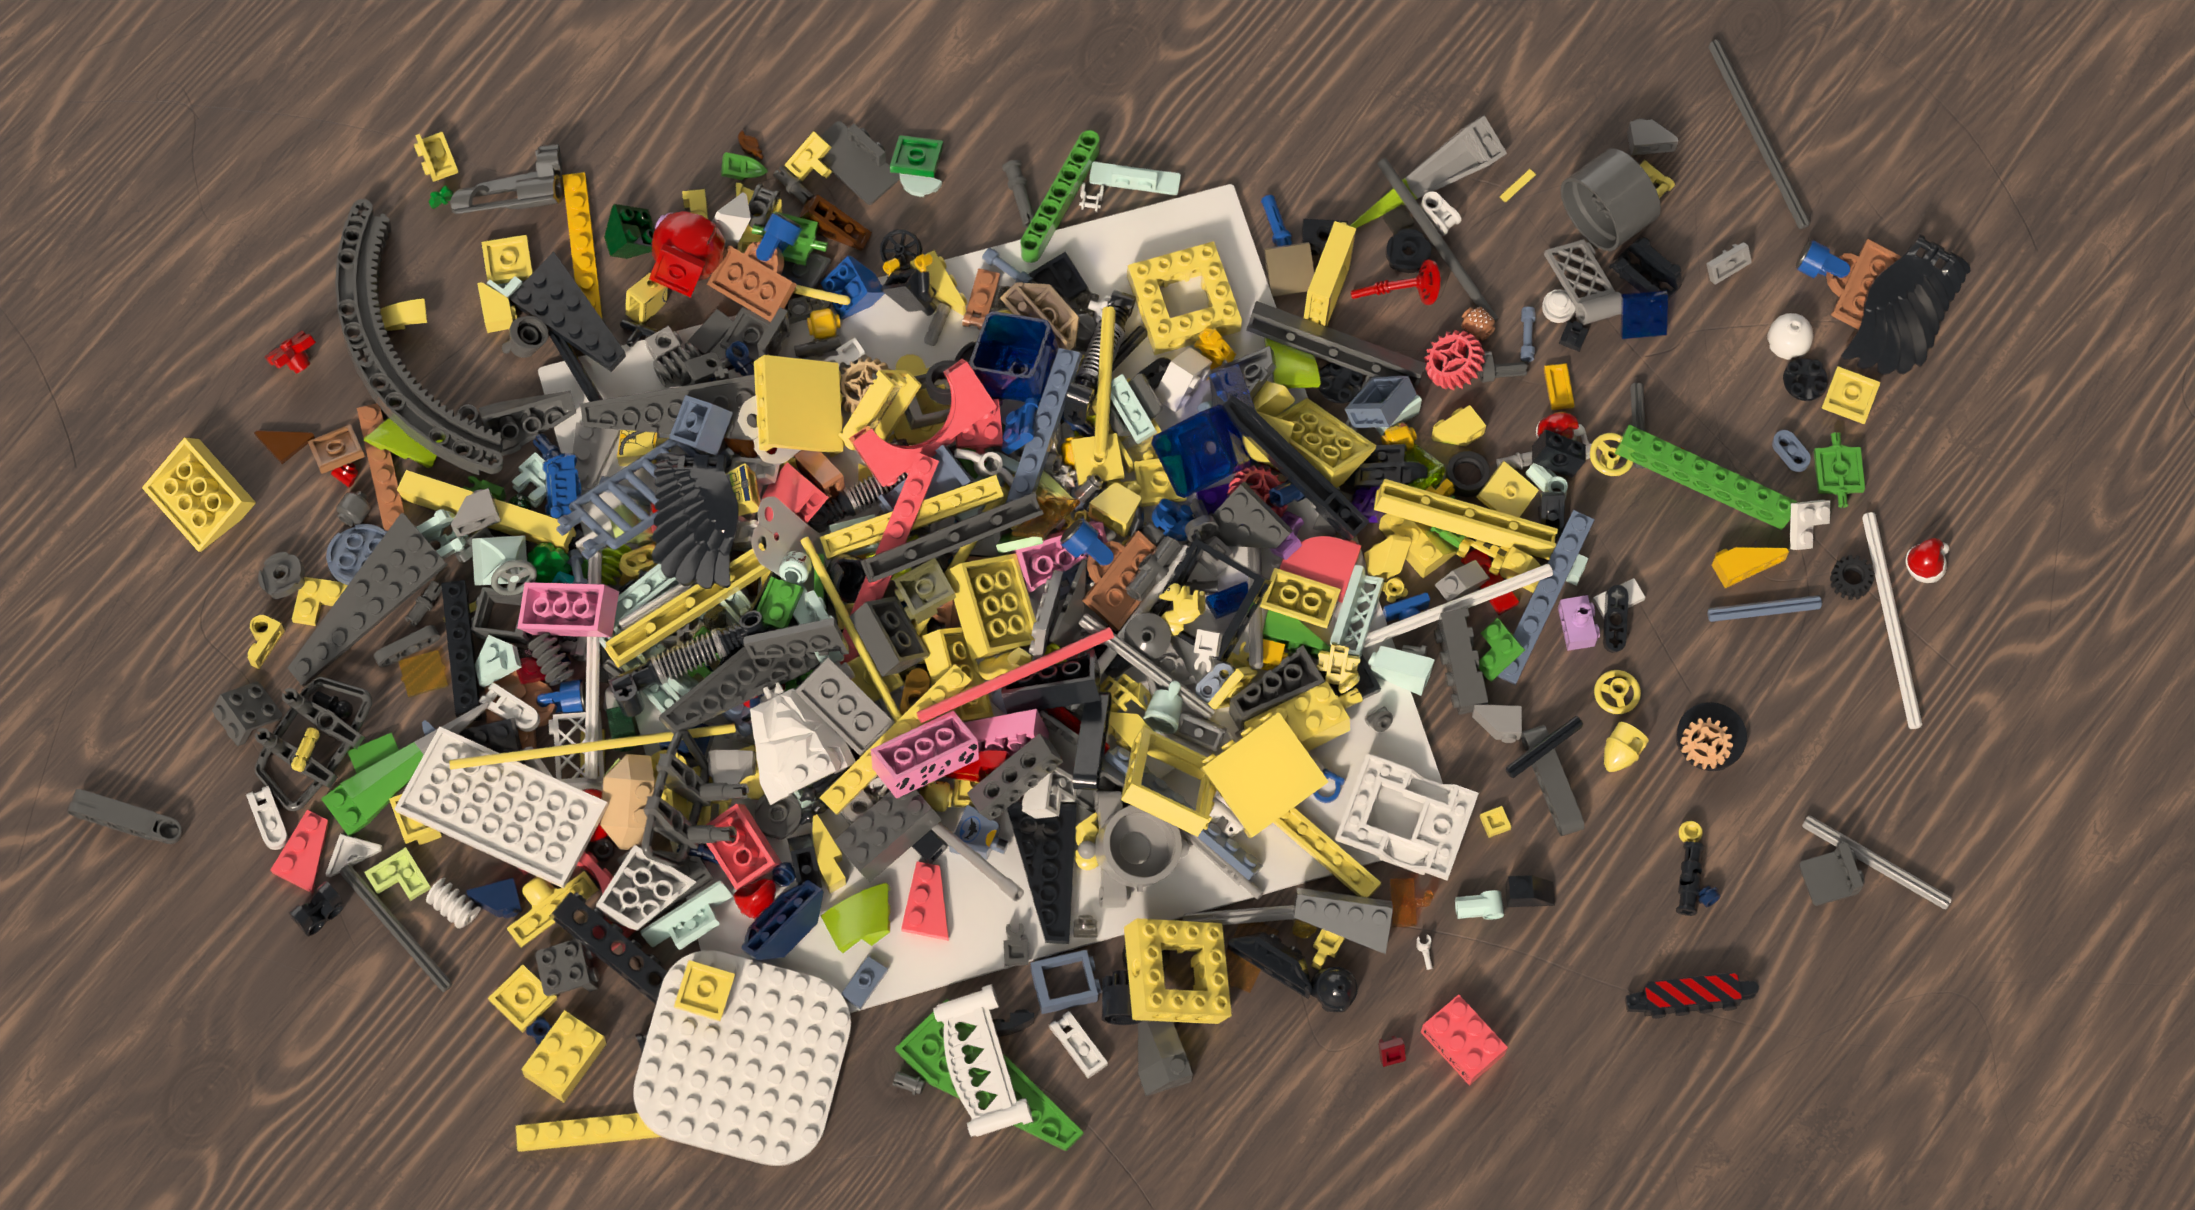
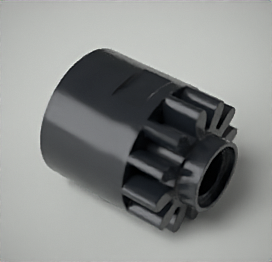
[1102,970,1143,1025]

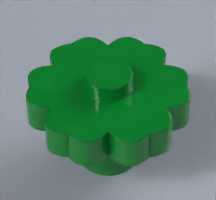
[527,542,572,583]

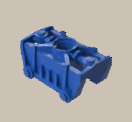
[542,453,581,519]

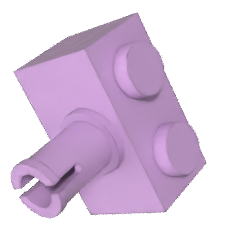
[1558,595,1600,651]

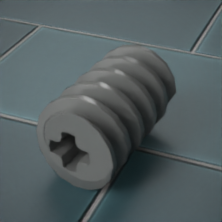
[653,342,702,387]
[528,633,575,686]

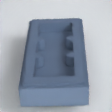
[841,956,888,1010]

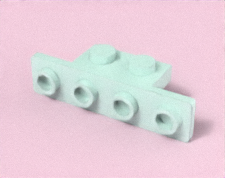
[1089,162,1180,195]
[793,584,844,664]
[641,880,732,950]

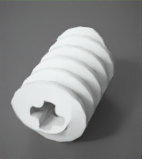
[426,878,481,929]

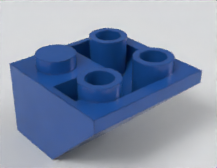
[821,256,885,319]

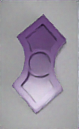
[1269,511,1304,560]

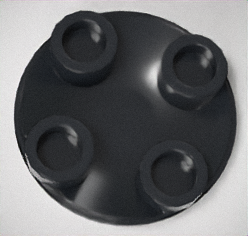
[1783,358,1828,401]
[1318,362,1363,404]

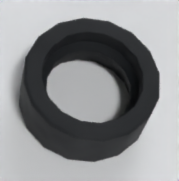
[926,360,957,405]
[1445,451,1490,497]

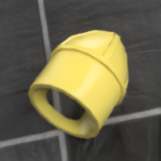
[1604,722,1649,772]

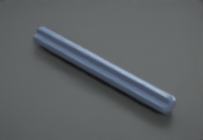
[1707,596,1822,622]

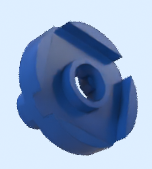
[1152,498,1196,541]

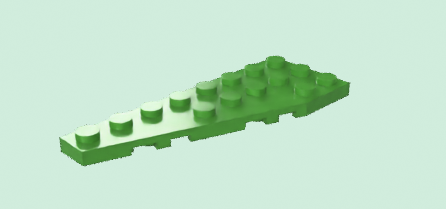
[895,999,1084,1151]

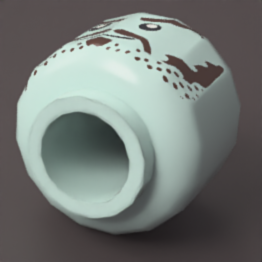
[779,551,812,585]

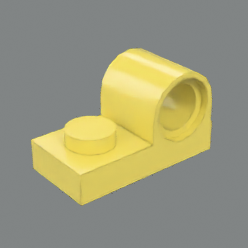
[247,615,285,669]

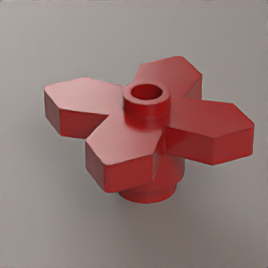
[265,331,316,373]

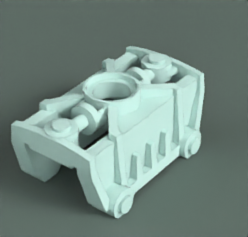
[416,509,468,560]

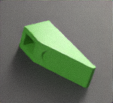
[1263,610,1331,659]

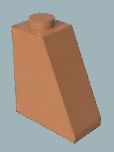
[794,450,845,505]

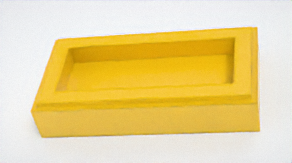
[1544,363,1575,410]

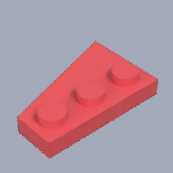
[271,810,329,894]
[901,861,948,940]

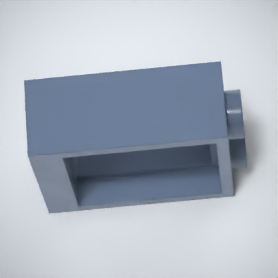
[1345,376,1417,428]
[1030,950,1101,1014]

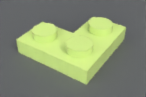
[364,848,431,901]

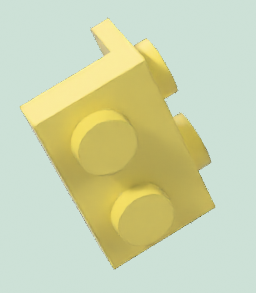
[414,132,459,182]

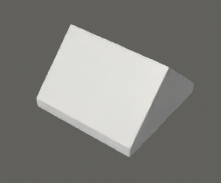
[707,192,751,248]

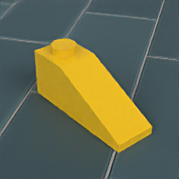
[1712,547,1789,588]

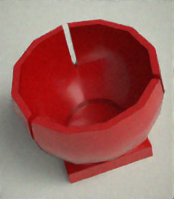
[649,211,725,298]

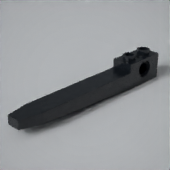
[1221,395,1370,541]

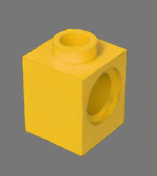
[1261,639,1288,671]

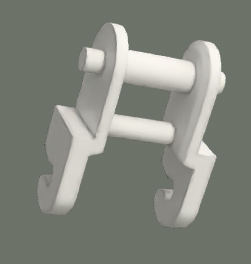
[1079,182,1104,212]

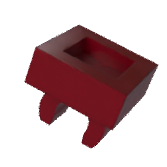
[1378,1036,1406,1067]

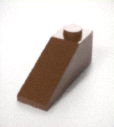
[799,194,872,251]

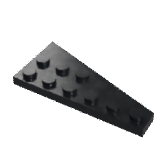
[509,251,626,372]
[1007,802,1076,944]

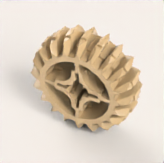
[840,356,891,414]

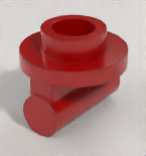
[331,462,358,488]

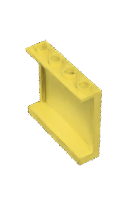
[754,355,845,457]
[1199,712,1329,838]

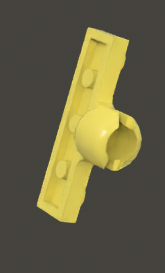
[507,871,599,948]

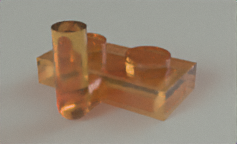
[1389,878,1434,927]

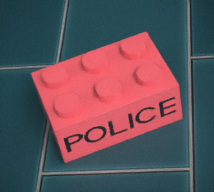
[1421,994,1508,1086]

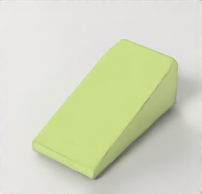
[1036,470,1076,513]

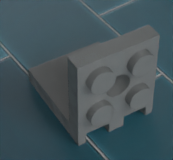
[720,307,790,363]

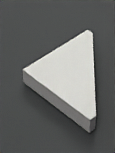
[326,834,383,877]

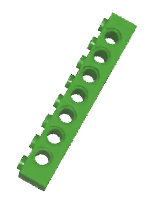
[1615,424,1797,530]

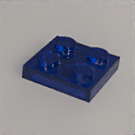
[1621,291,1668,339]

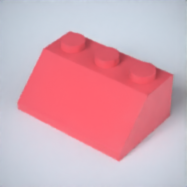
[706,804,782,890]

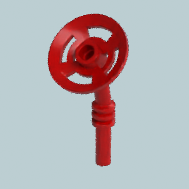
[1351,260,1440,305]

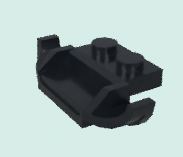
[1344,444,1428,489]

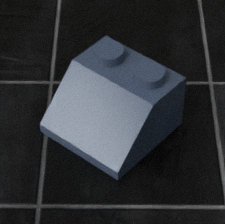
[669,395,733,456]

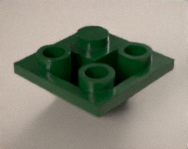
[604,204,655,259]

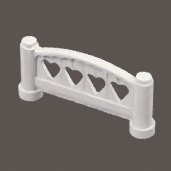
[933,984,1033,1137]

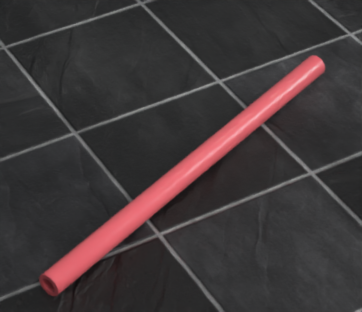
[916,627,1114,723]

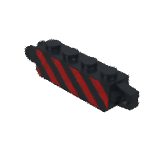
[1625,972,1760,1019]

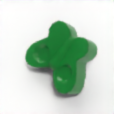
[429,186,454,209]

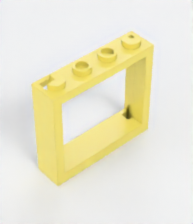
[1304,221,1356,327]
[1121,726,1217,837]

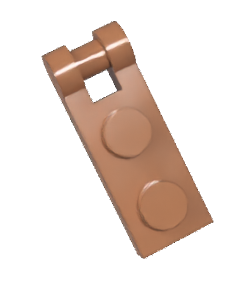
[962,268,1000,331]

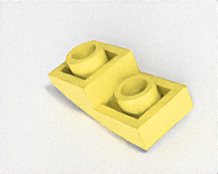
[380,298,427,331]

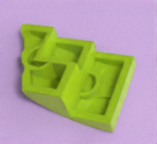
[1264,337,1320,389]
[364,418,443,468]
[820,883,891,953]

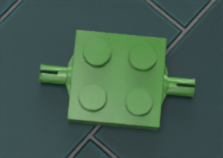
[752,212,828,266]
[1814,432,1865,508]

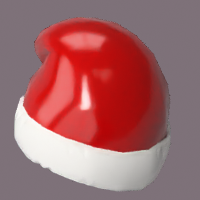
[1536,412,1585,441]
[1905,538,1949,583]

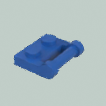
[1001,398,1039,455]

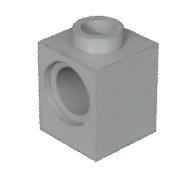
[645,326,683,363]
[840,790,877,826]

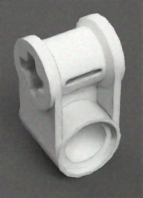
[1420,191,1461,236]

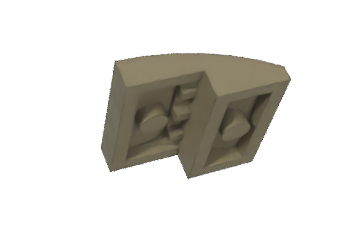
[1264,242,1314,296]

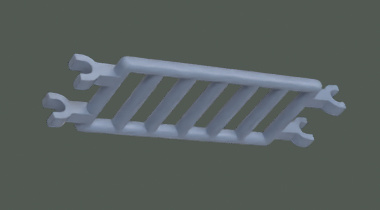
[556,439,735,560]

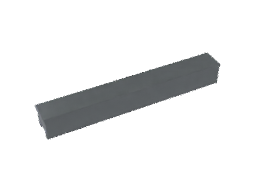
[1246,301,1427,391]
[860,492,1043,583]

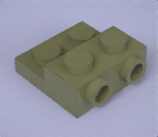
[894,558,957,624]

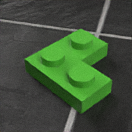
[1479,618,1525,682]

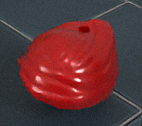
[733,878,776,919]

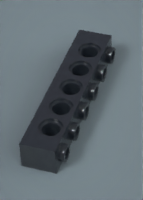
[441,580,482,721]
[549,892,670,1005]

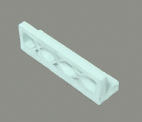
[1330,565,1384,658]

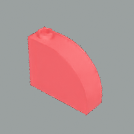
[760,462,829,541]
[1280,536,1361,603]

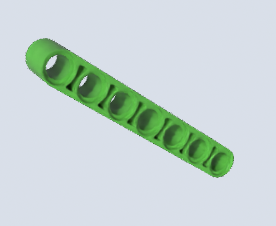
[1020,130,1100,263]

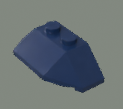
[741,880,824,960]

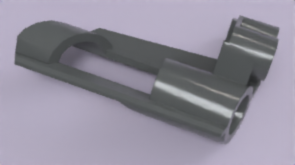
[450,144,563,214]

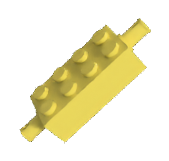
[1244,681,1363,752]

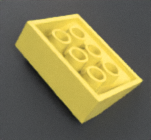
[1276,398,1376,488]
[142,437,256,552]
[945,553,1036,661]

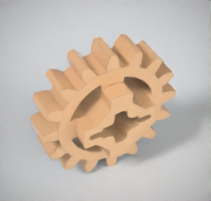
[1680,718,1733,769]

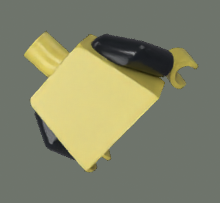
[1074,482,1144,546]

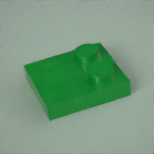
[890,135,943,178]

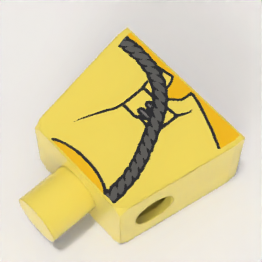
[617,430,672,466]

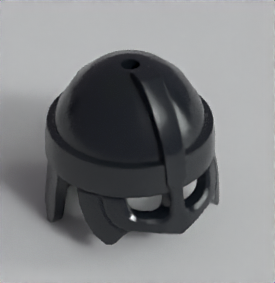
[826,554,866,604]
[1311,967,1358,1012]

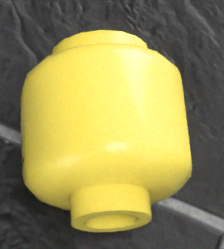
[919,780,954,812]

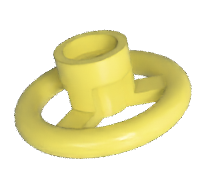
[1590,433,1634,476]
[1594,670,1641,714]

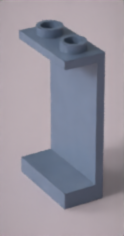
[878,445,974,534]

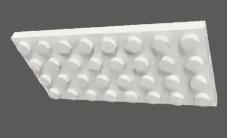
[395,727,608,888]

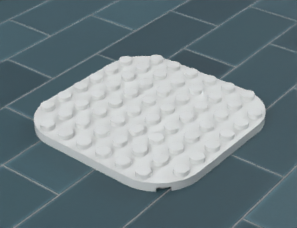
[634,950,851,1166]

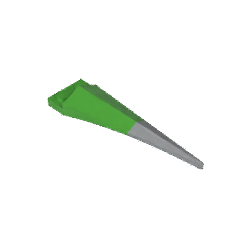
[321,702,489,836]

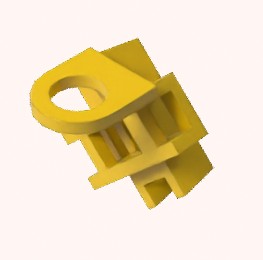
[1193,328,1236,380]

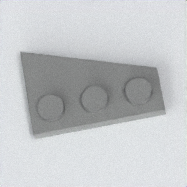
[573,422,621,491]
[1143,632,1197,695]

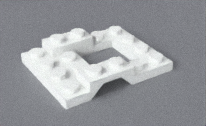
[1335,753,1479,880]

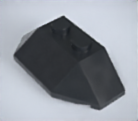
[1227,932,1312,999]

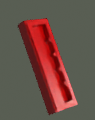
[1461,549,1519,616]

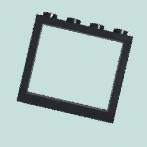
[1153,539,1272,662]

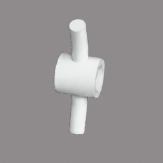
[954,448,1014,488]

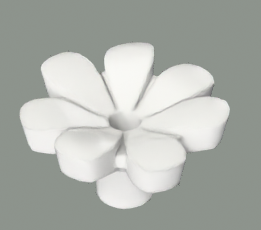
[1088,295,1111,323]

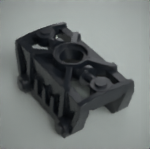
[1609,237,1682,309]

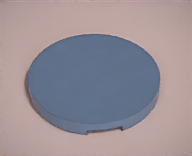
[326,524,387,585]

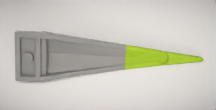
[1350,115,1507,228]

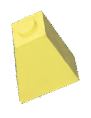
[1226,381,1295,436]

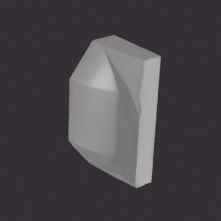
[708,750,756,784]

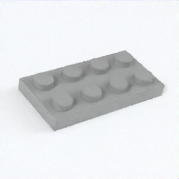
[1029,570,1063,661]
[794,657,895,756]

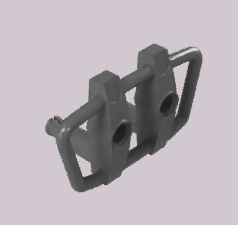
[255,677,372,811]
[642,729,749,869]

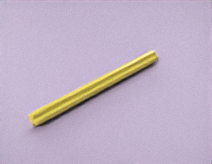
[1094,306,1116,457]

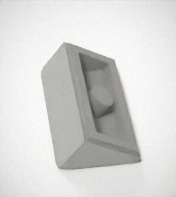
[1173,711,1227,752]

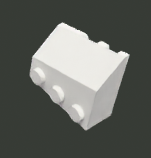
[596,845,696,930]

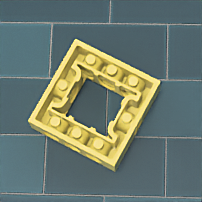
[1127,241,1242,355]
[1124,918,1232,1024]

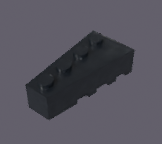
[1001,649,1100,714]

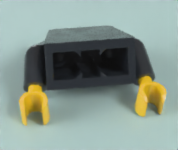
[881,254,937,316]

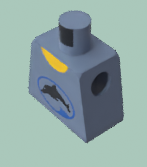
[949,805,1009,860]

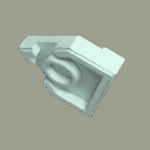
[475,635,521,687]

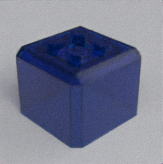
[969,311,1059,402]
[1151,404,1252,498]

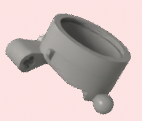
[1078,791,1190,908]

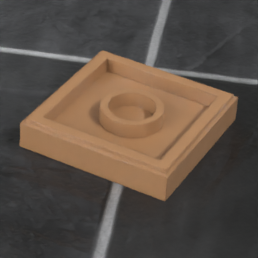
[308,424,365,474]

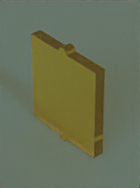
[398,650,448,697]

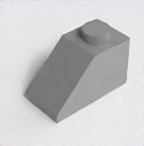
[1627,119,1678,155]
[451,488,501,537]
[1435,560,1490,602]
[1472,705,1522,743]

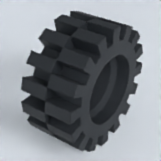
[1830,555,1875,600]

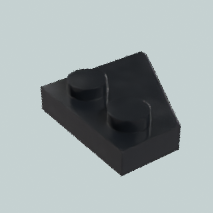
[1028,251,1089,302]

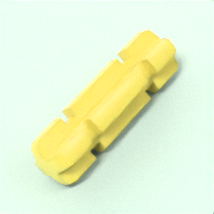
[291,727,320,772]

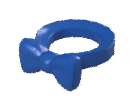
[1313,768,1345,803]

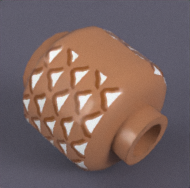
[1461,307,1495,341]

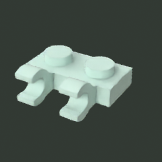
[512,452,547,508]

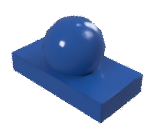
[1383,592,1430,622]

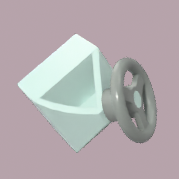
[472,536,537,595]

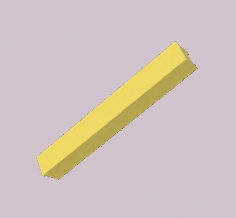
[397,470,576,553]
[1374,479,1558,560]
[605,543,771,668]

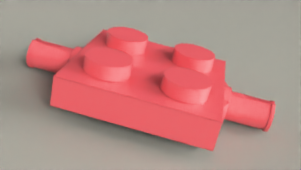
[955,399,1003,463]

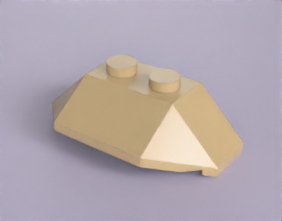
[1000,282,1080,360]
[600,754,654,850]

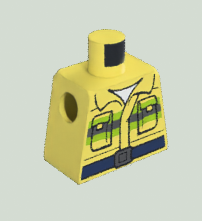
[726,463,760,516]

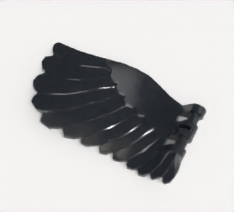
[1841,233,1971,375]
[652,453,739,589]

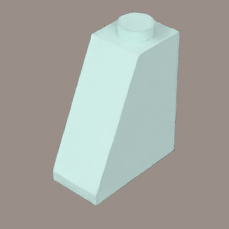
[1368,646,1434,696]

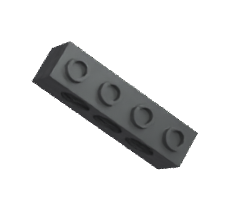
[967,733,1063,821]

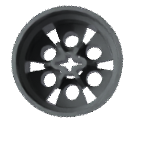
[1561,148,1661,251]

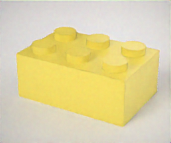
[522,1010,606,1103]

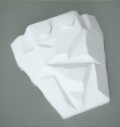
[750,689,856,805]

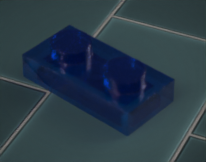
[1205,581,1248,619]

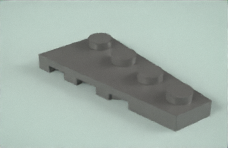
[744,618,849,659]

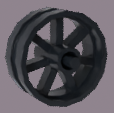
[880,229,923,271]

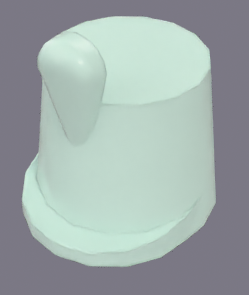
[1143,681,1183,734]

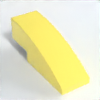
[812,815,846,894]

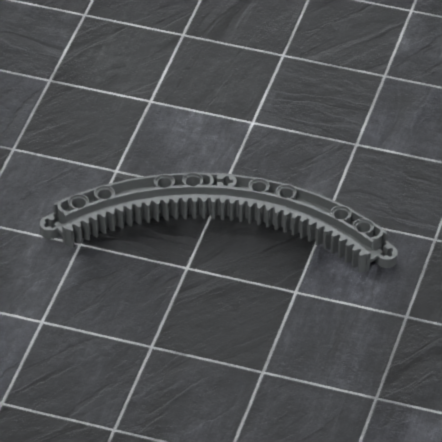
[335,199,504,475]

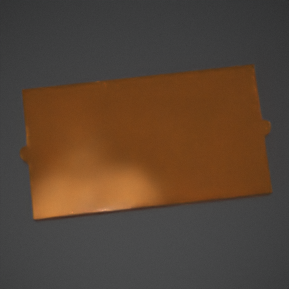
[1012,497,1081,538]
[1225,922,1279,993]

